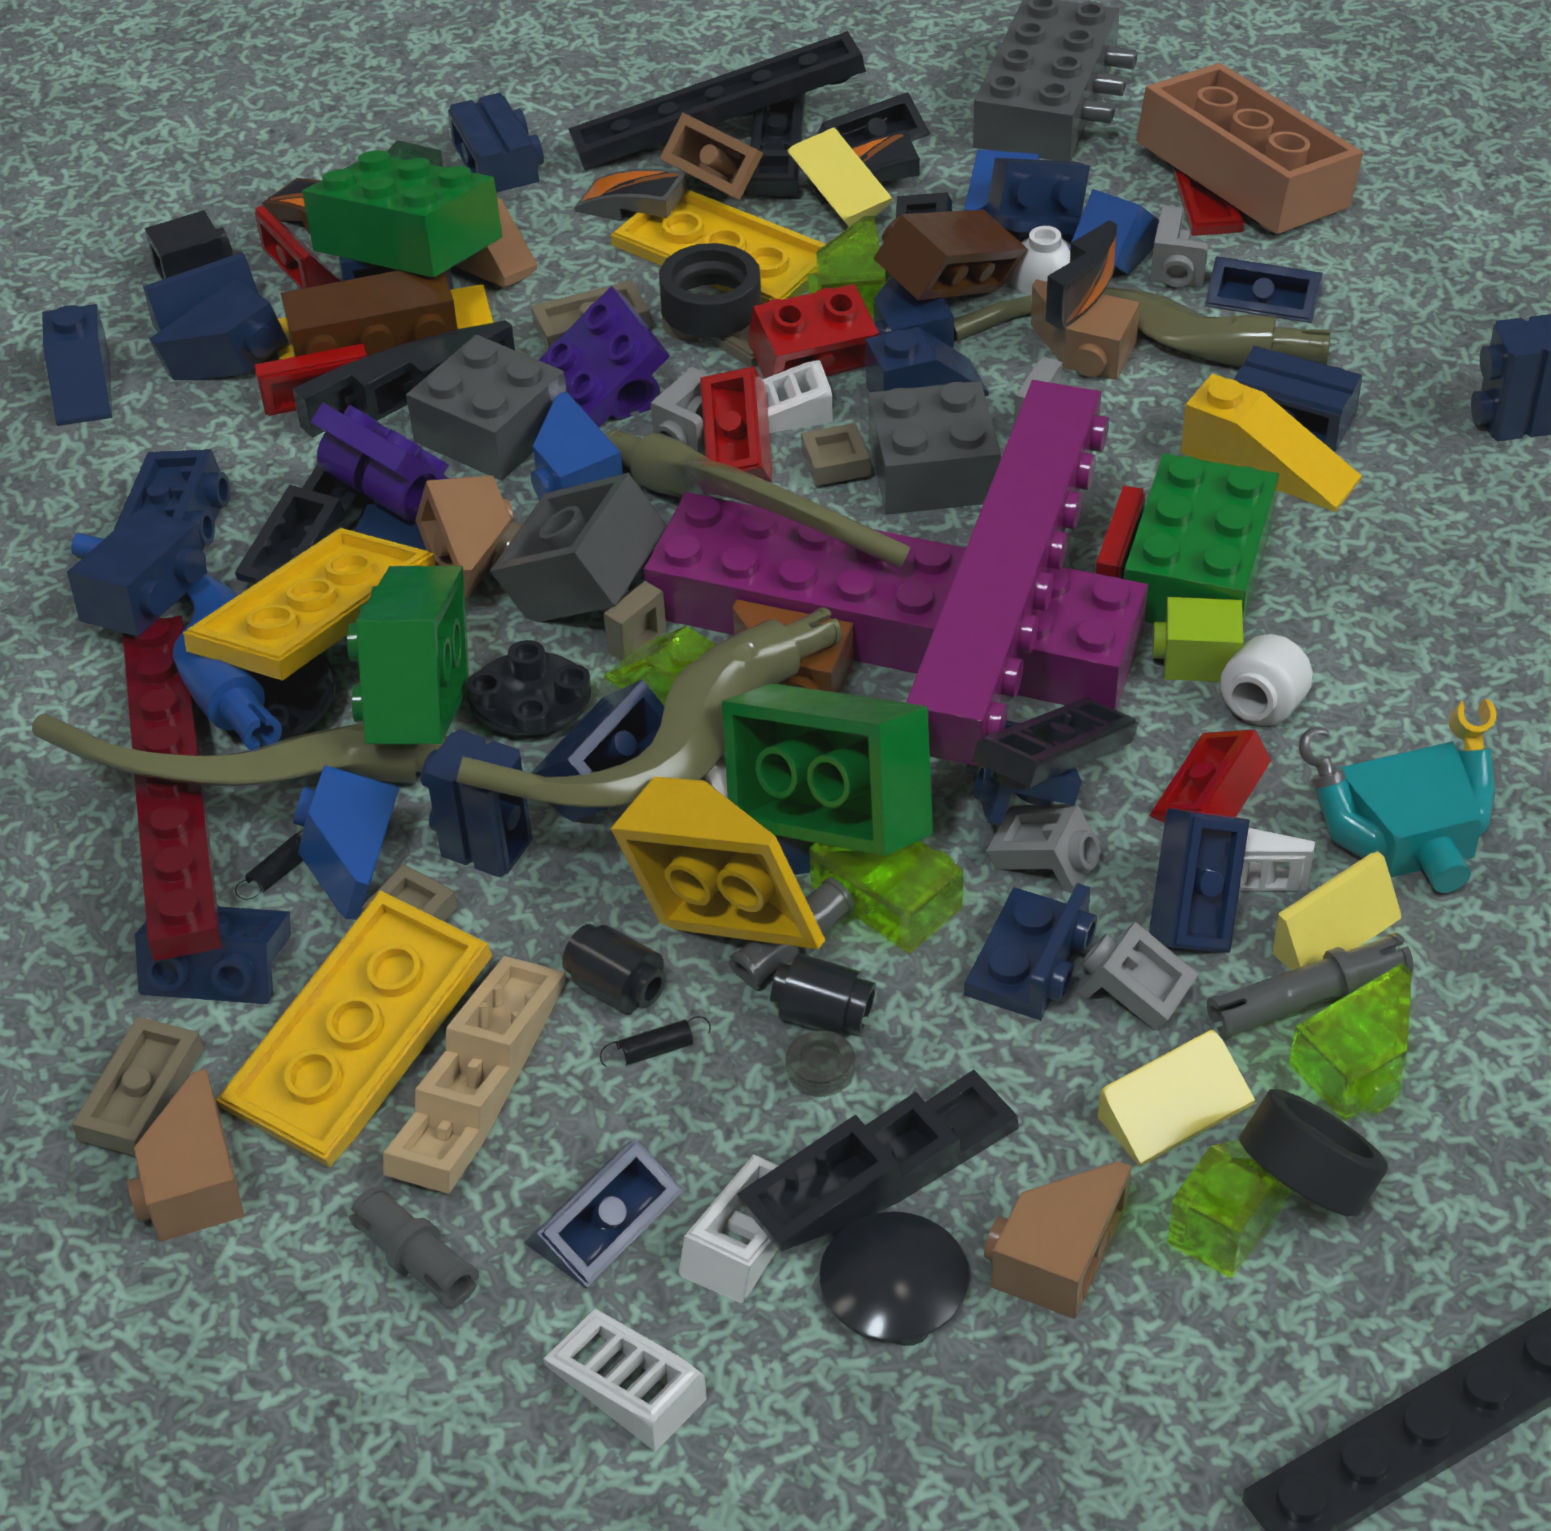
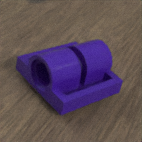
[539,285,670,427]
[311,402,450,521]

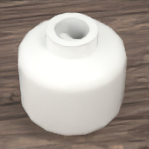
[1220,634,1313,726]

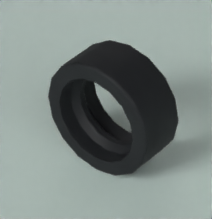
[659,243,761,338]
[1239,1089,1388,1216]

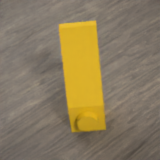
[1181,373,1362,512]

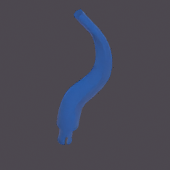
[71,533,282,750]

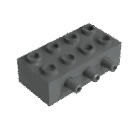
[973,0,1137,161]

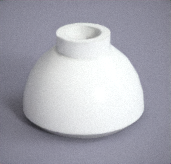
[1008,226,1070,295]

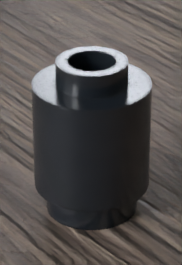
[562,924,666,1014]
[770,953,876,1037]

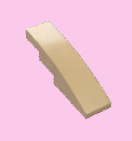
[383,956,566,1194]

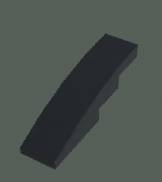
[292,320,515,438]
[234,463,373,585]
[737,1069,1019,1252]

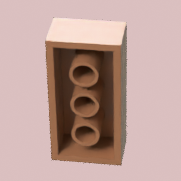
[1136,62,1364,234]

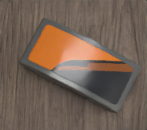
[575,169,687,221]

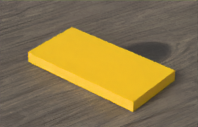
[610,189,840,304]
[183,528,435,681]
[216,890,493,1168]

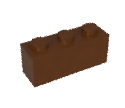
[873,209,1028,300]
[281,270,458,357]

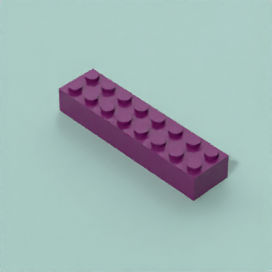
[644,492,1148,710]

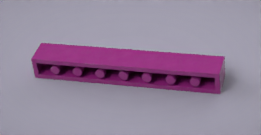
[906,379,1109,767]

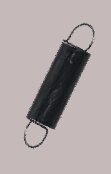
[235,829,304,900]
[600,1016,711,1067]

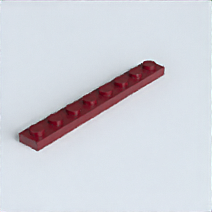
[122,615,222,962]

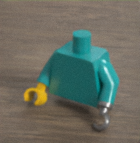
[1299,698,1496,893]

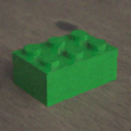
[302,150,503,278]
[1124,453,1279,627]
[347,566,469,744]
[722,683,933,856]

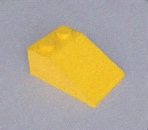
[610,776,825,950]

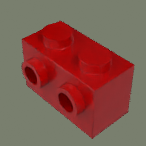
[747,284,879,379]

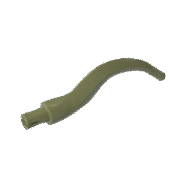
[954,287,1331,368]
[605,429,910,569]
[456,607,842,807]
[32,713,448,786]

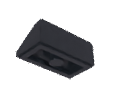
[817,92,930,147]

